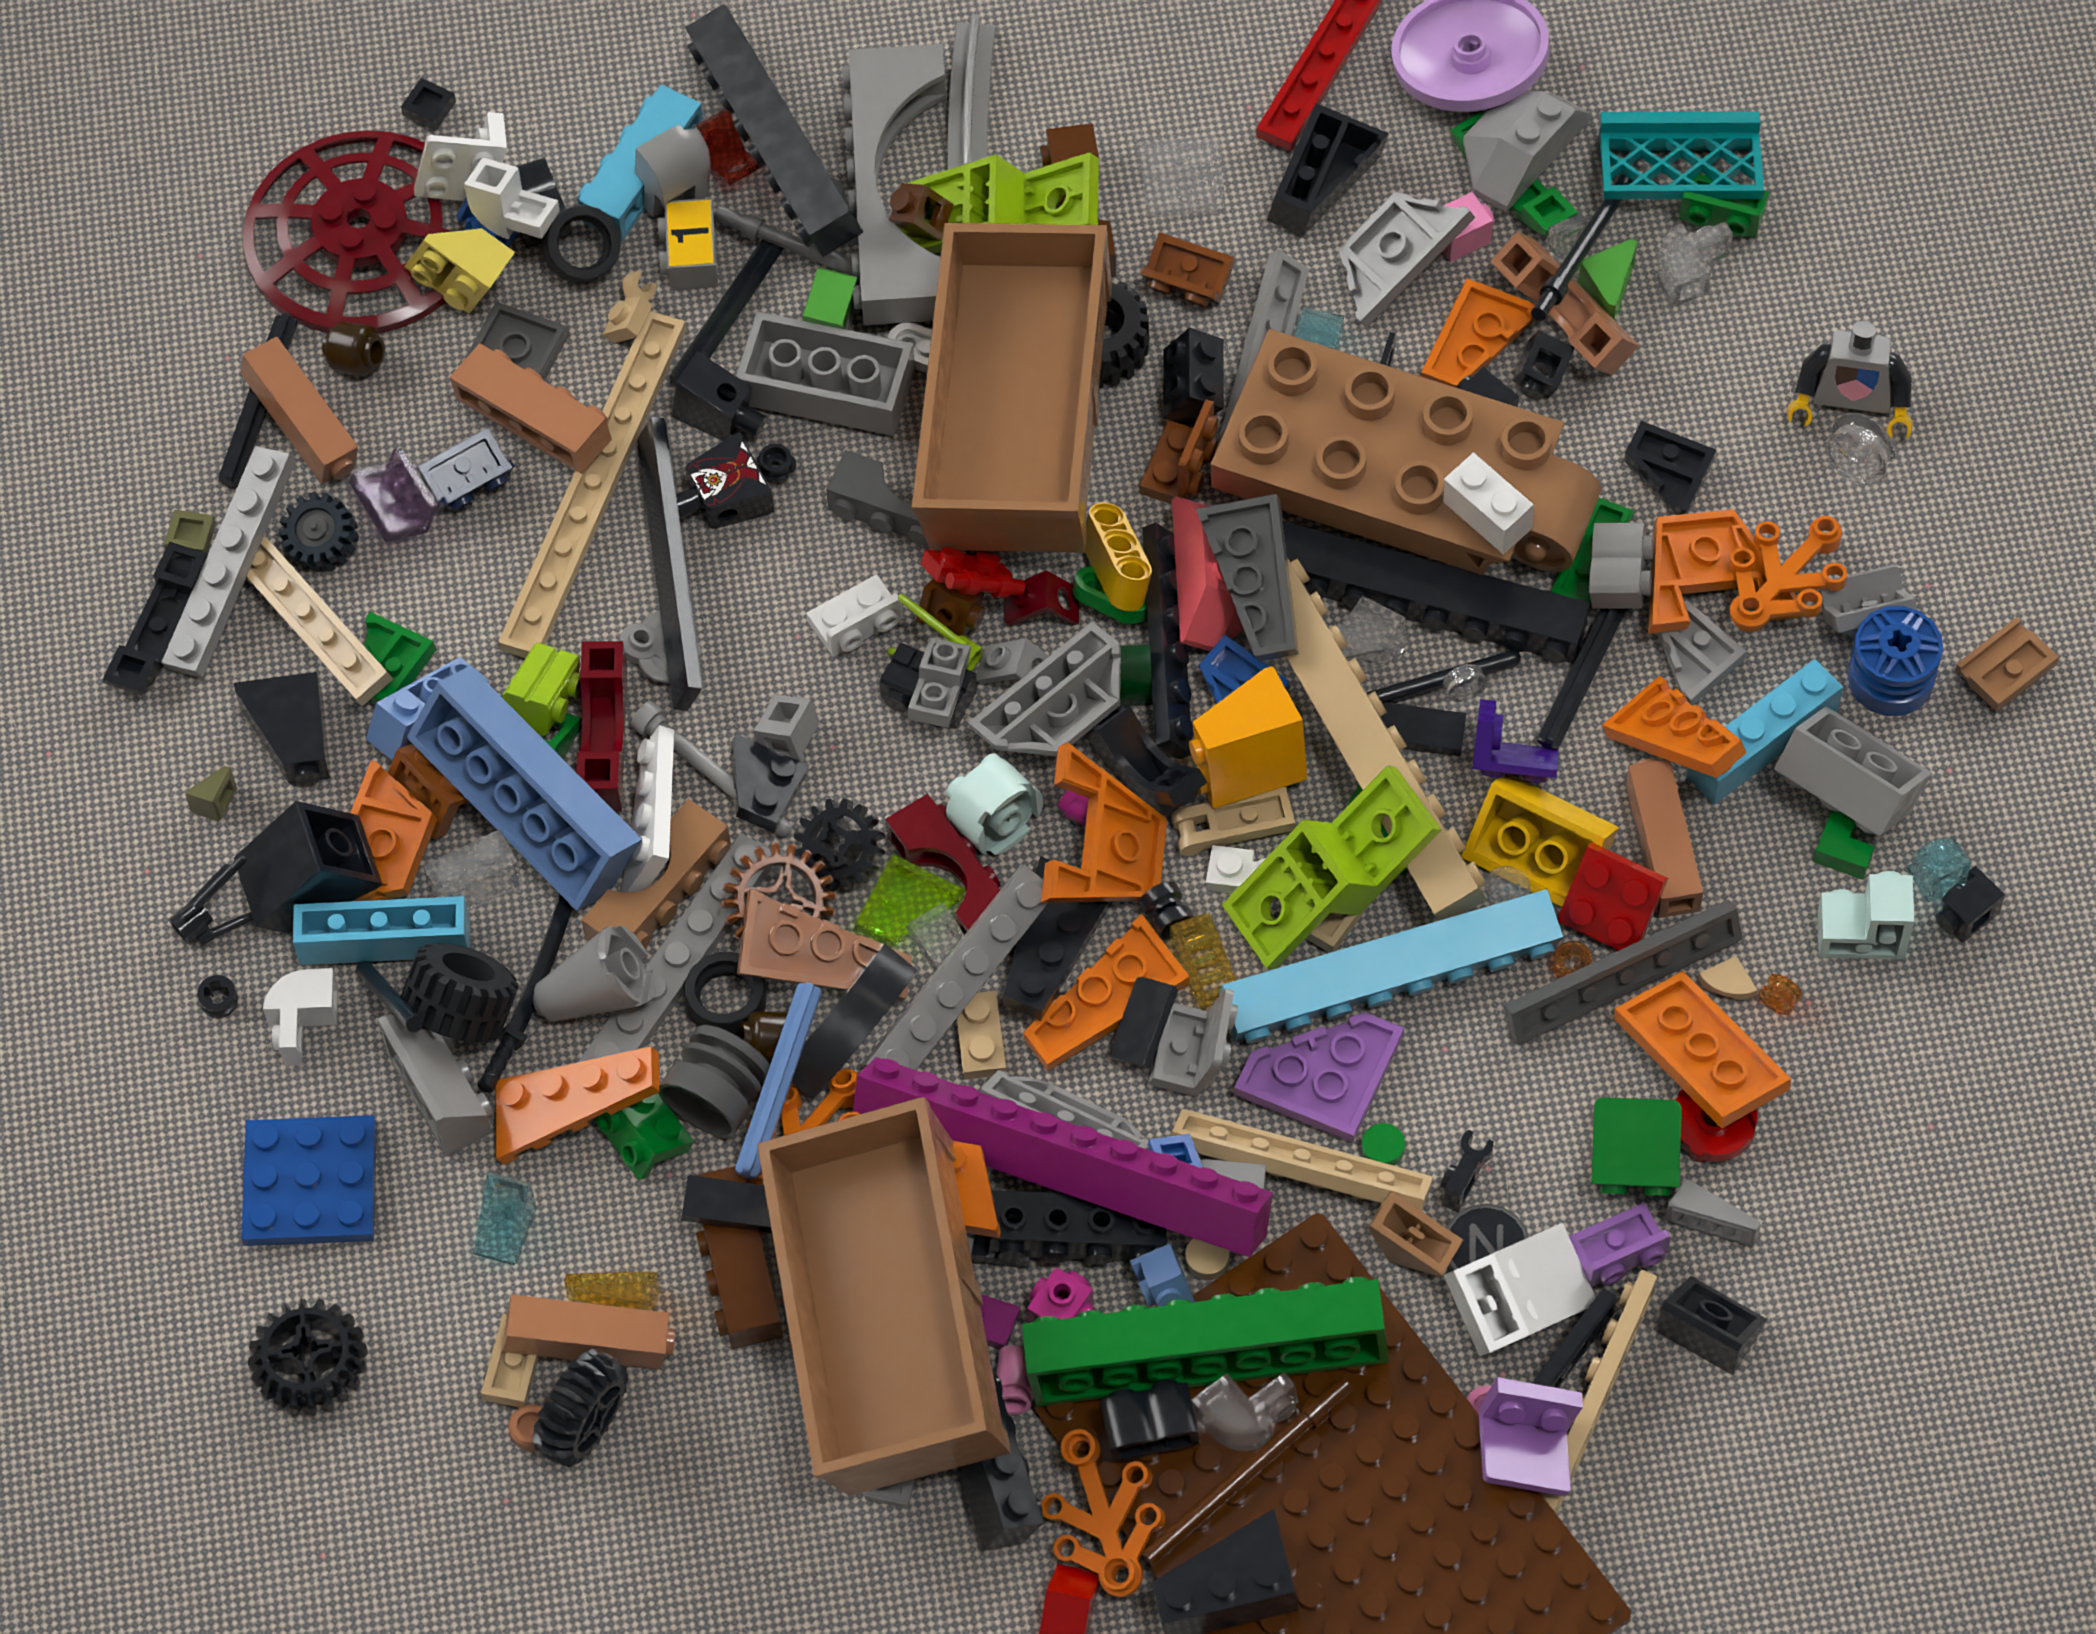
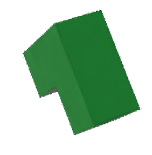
[1813,810,1875,880]

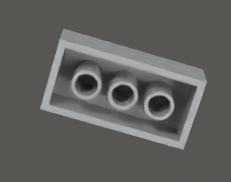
[736,312,915,436]

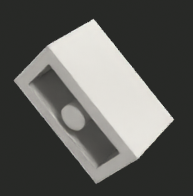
[1443,452,1534,555]

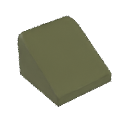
[185,766,237,822]

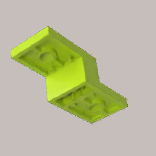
[899,152,1099,254]
[1222,765,1442,969]

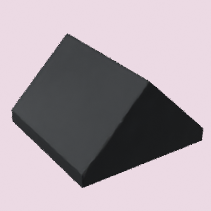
[1656,1276,1768,1375]

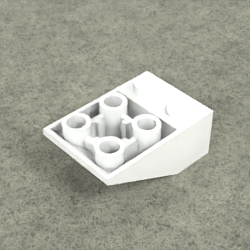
[1443,1223,1596,1356]

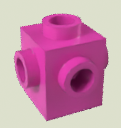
[1027,1267,1096,1323]

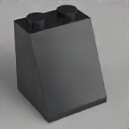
[233,801,382,933]

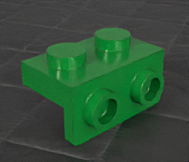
[1679,174,1770,238]
[594,1093,694,1180]

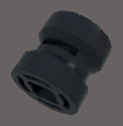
[1139,881,1196,941]

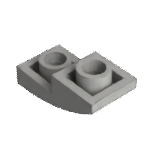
[908,637,971,728]

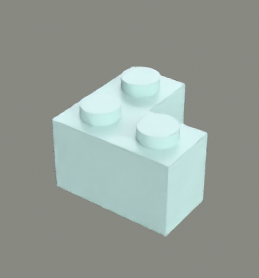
[1818,871,1914,959]

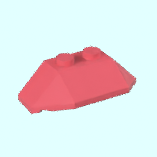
[1172,496,1244,651]

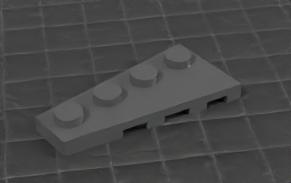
[1196,494,1299,662]

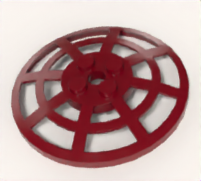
[243,130,454,334]

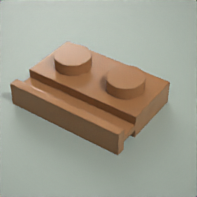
[1954,617,2059,712]

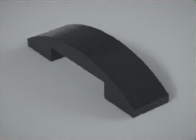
[102,542,208,695]
[791,943,917,1101]

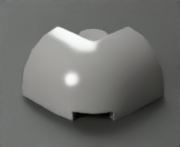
[635,125,711,217]

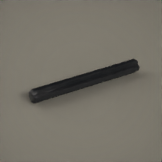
[669,240,784,388]
[218,313,298,489]
[1537,608,1628,750]

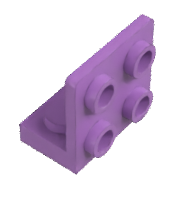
[1478,1377,1583,1496]

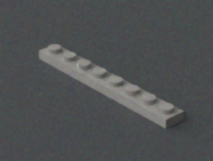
[578,834,773,1123]

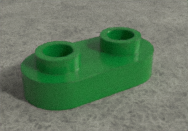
[1072,566,1148,624]

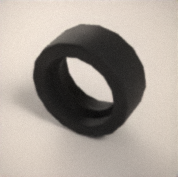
[541,205,621,283]
[684,952,767,1036]

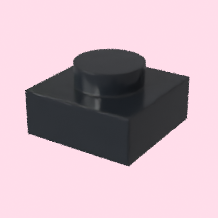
[401,78,456,131]

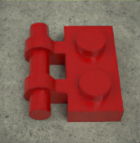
[920,547,1025,599]

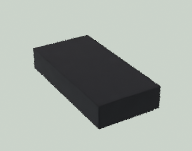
[1381,702,1467,757]

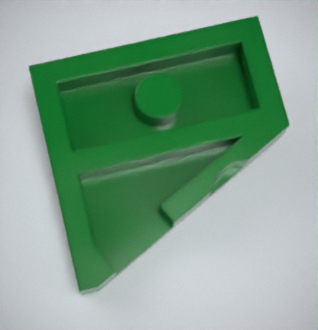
[363,612,437,705]

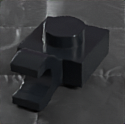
[1440,1130,1494,1213]

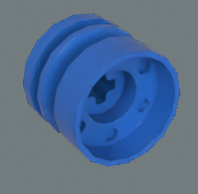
[1848,606,1943,716]

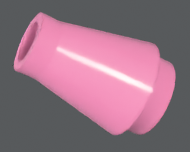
[996,1345,1034,1415]

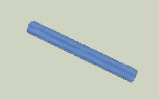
[735,982,822,1180]

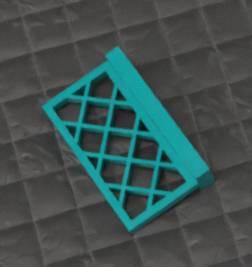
[1598,111,1764,199]

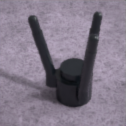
[168,855,253,946]

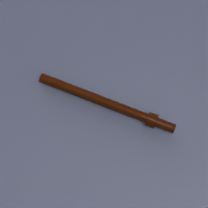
[1141,1376,1353,1566]

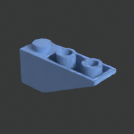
[366,657,490,760]

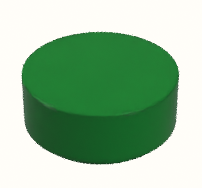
[1361,1123,1405,1166]

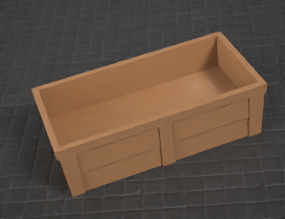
[912,223,1112,553]
[757,1096,1011,1496]

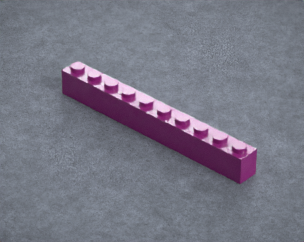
[853,1057,1273,1257]

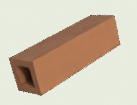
[241,336,358,484]
[1626,758,1703,918]
[502,1294,675,1370]

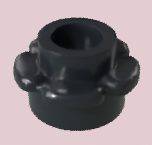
[757,444,796,482]

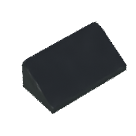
[1109,977,1178,1068]

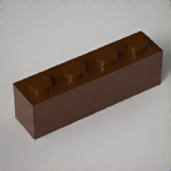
[694,1166,783,1350]

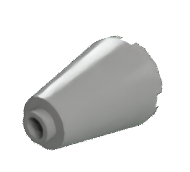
[533,925,655,1022]

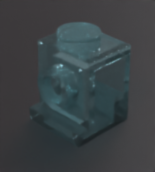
[1907,836,1971,903]

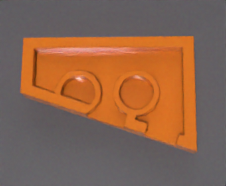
[1421,278,1535,388]

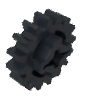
[793,798,886,891]

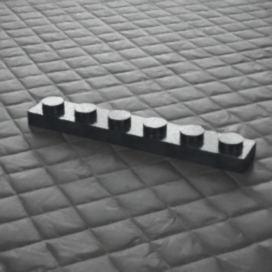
[1142,522,1194,760]

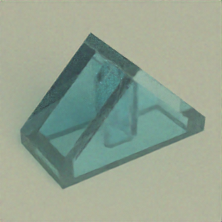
[473,1172,537,1266]

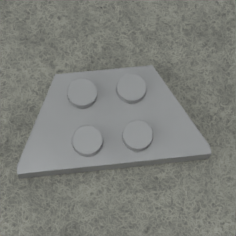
[1339,192,1476,328]

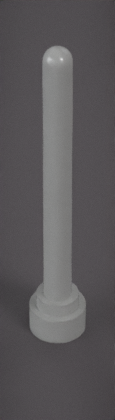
[631,701,792,837]

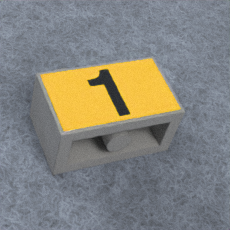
[658,198,718,290]

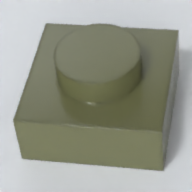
[164,510,216,553]

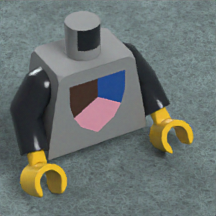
[1787,321,1913,438]

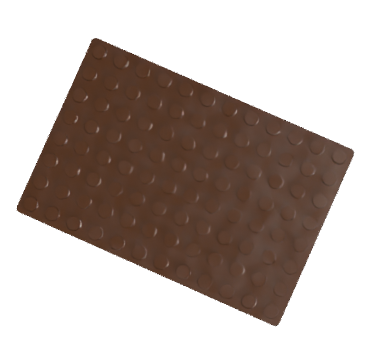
[1034,1213,1631,1634]

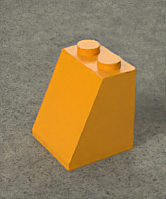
[1189,666,1308,809]

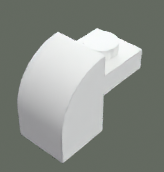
[464,157,560,239]
[263,968,338,1066]

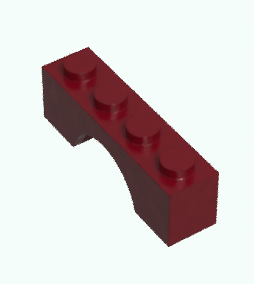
[576,641,628,812]
[885,793,1001,938]

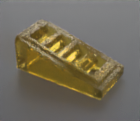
[1170,913,1236,1010]
[564,1271,661,1311]

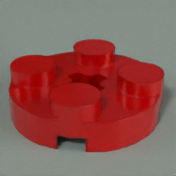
[1675,1089,1758,1163]

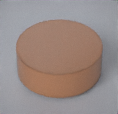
[508,1404,543,1451]

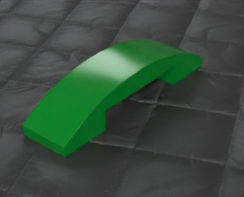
[1450,111,1578,236]

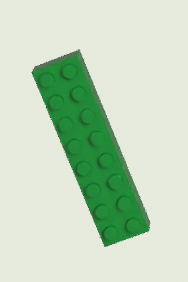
[1022,1277,1389,1407]

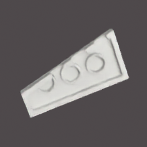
[621,725,674,892]

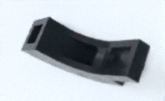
[1085,704,1208,816]

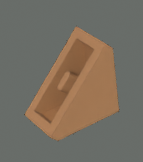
[1368,1191,1463,1277]

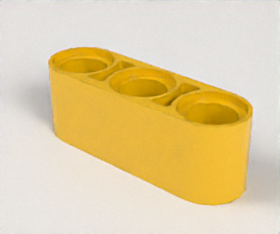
[1085,502,1152,611]

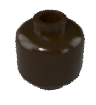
[322,322,385,376]
[738,1011,788,1064]

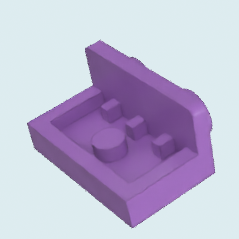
[1569,1203,1671,1287]

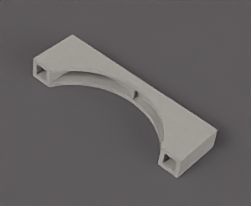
[842,44,946,325]

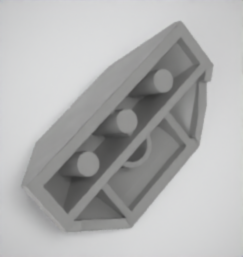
[1463,91,1592,212]
[968,621,1121,756]
[980,1070,1149,1150]

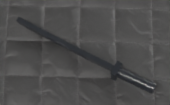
[477,893,572,1093]

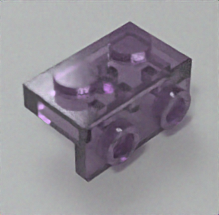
[349,448,437,543]

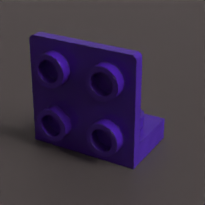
[1472,699,1559,782]

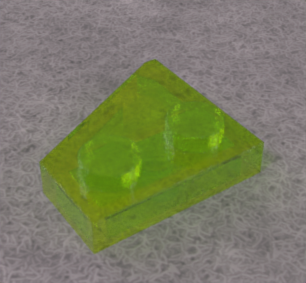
[854,854,965,947]

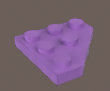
[1234,1012,1404,1143]

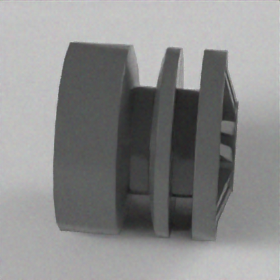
[658,1025,770,1138]

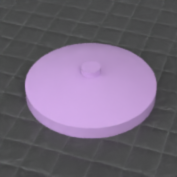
[1391,0,1550,112]

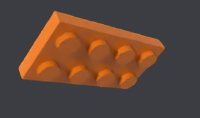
[1614,971,1791,1128]

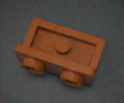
[1140,232,1236,307]

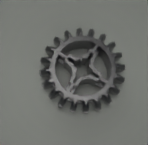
[248,1298,368,1416]
[532,1349,628,1468]

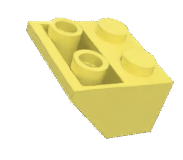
[404,229,515,314]

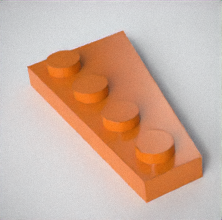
[1023,913,1190,1071]

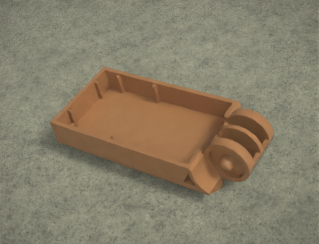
[1211,329,1602,575]

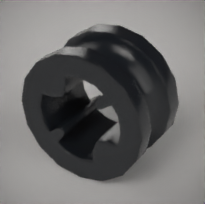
[197,975,238,1018]

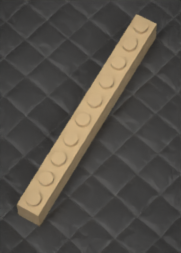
[1286,557,1487,921]

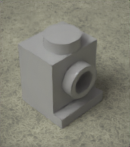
[754,694,820,762]

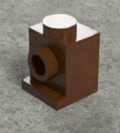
[889,183,954,241]
[916,578,985,636]

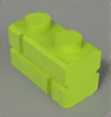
[502,642,581,736]

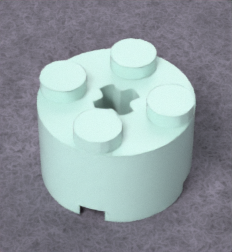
[946,753,1043,855]

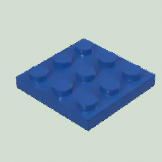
[241,1115,377,1246]

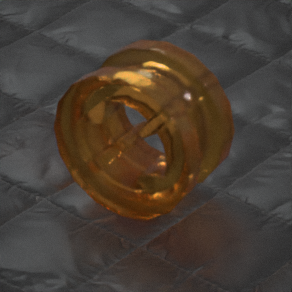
[1553,941,1592,979]
[1758,974,1803,1015]

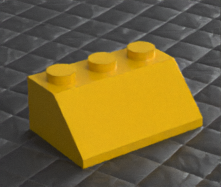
[1461,773,1619,907]

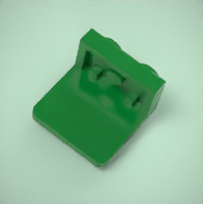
[1591,1097,1681,1196]

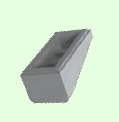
[1666,1179,1761,1247]

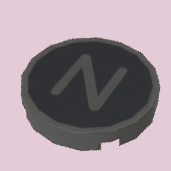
[1446,1203,1529,1272]

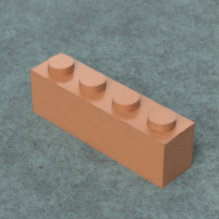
[449,343,612,474]

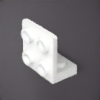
[414,112,507,201]

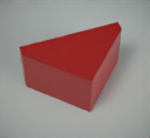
[1039,1564,1100,1634]

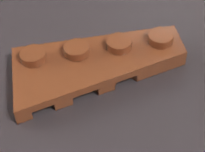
[737,889,912,1000]

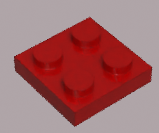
[1557,842,1668,950]

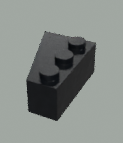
[1267,103,1389,235]
[1152,1508,1299,1634]

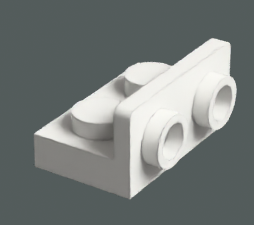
[806,574,903,657]

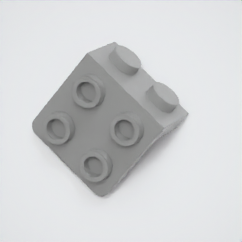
[1148,989,1238,1097]

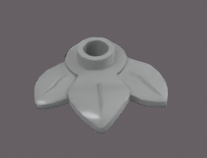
[619,611,702,684]

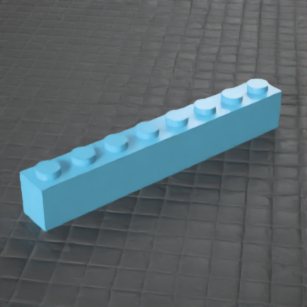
[1218,889,1563,1044]

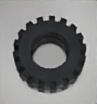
[1099,281,1149,388]
[401,943,519,1043]

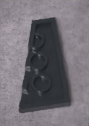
[1003,856,1113,1021]

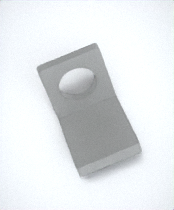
[976,638,1049,685]

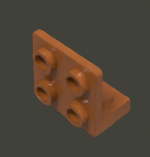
[1140,399,1219,504]
[387,744,469,840]

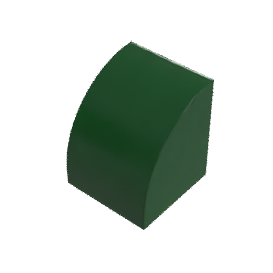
[1120,645,1152,706]

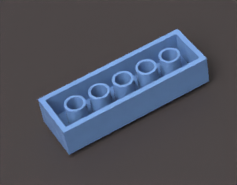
[407,666,642,911]

